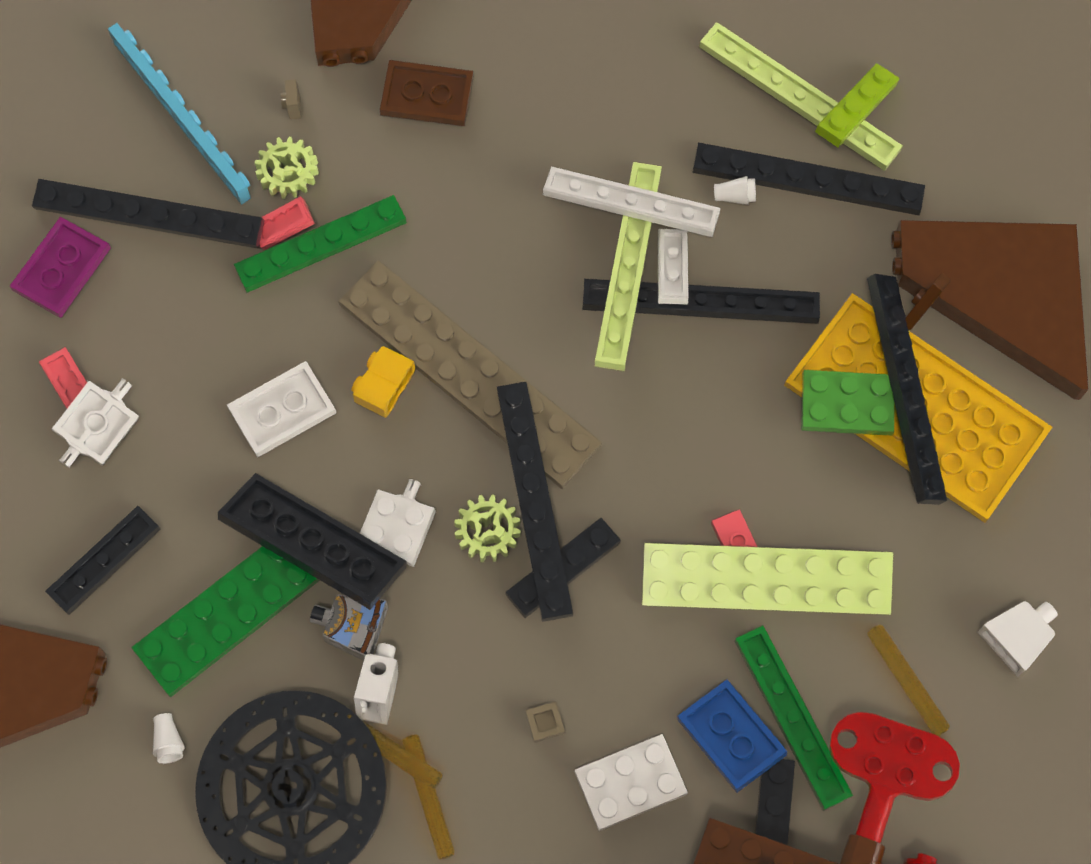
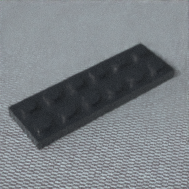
[218,473,407,610]

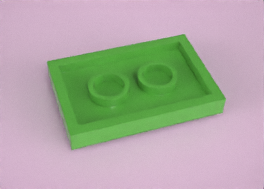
[801,370,894,436]

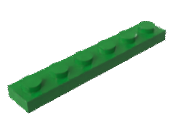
[234,195,407,293]
[734,625,853,811]

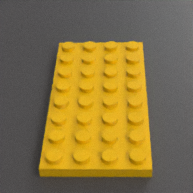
[784,293,1053,523]

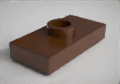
[906,272,951,331]

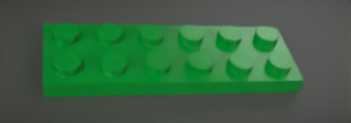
[131,546,320,698]

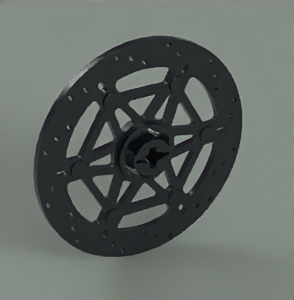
[195,690,387,864]

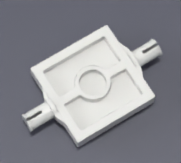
[52,378,139,468]
[360,479,436,567]

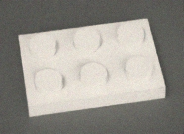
[227,361,336,458]
[574,734,688,831]

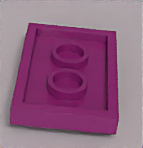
[10,217,111,318]

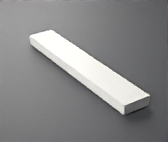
[543,166,720,237]

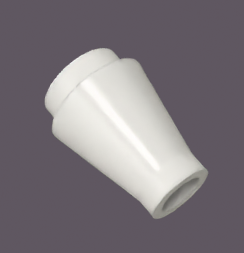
[714,176,756,205]
[153,713,185,764]

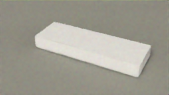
[658,229,688,304]

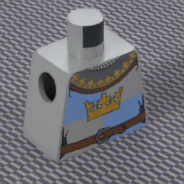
[310,594,388,661]

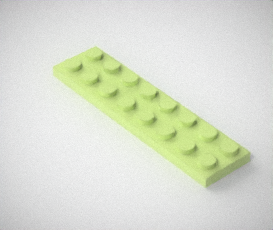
[642,543,893,615]

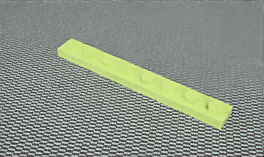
[699,22,903,171]
[595,162,662,371]

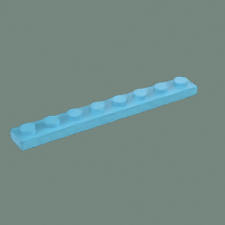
[108,23,251,205]

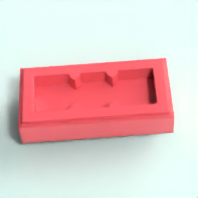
[259,196,315,251]
[39,347,87,409]
[711,509,757,547]

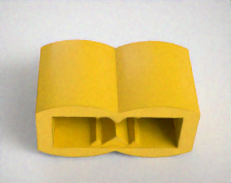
[351,346,415,418]

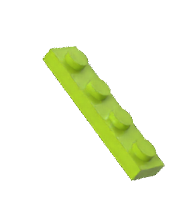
[815,63,900,148]

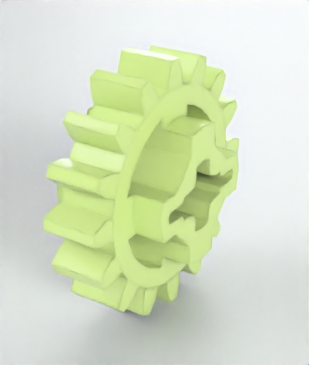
[255,136,319,199]
[454,495,521,562]

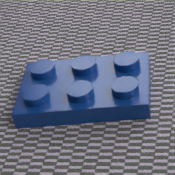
[677,680,787,793]

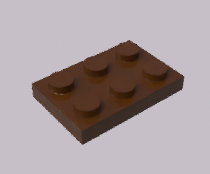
[380,60,474,126]

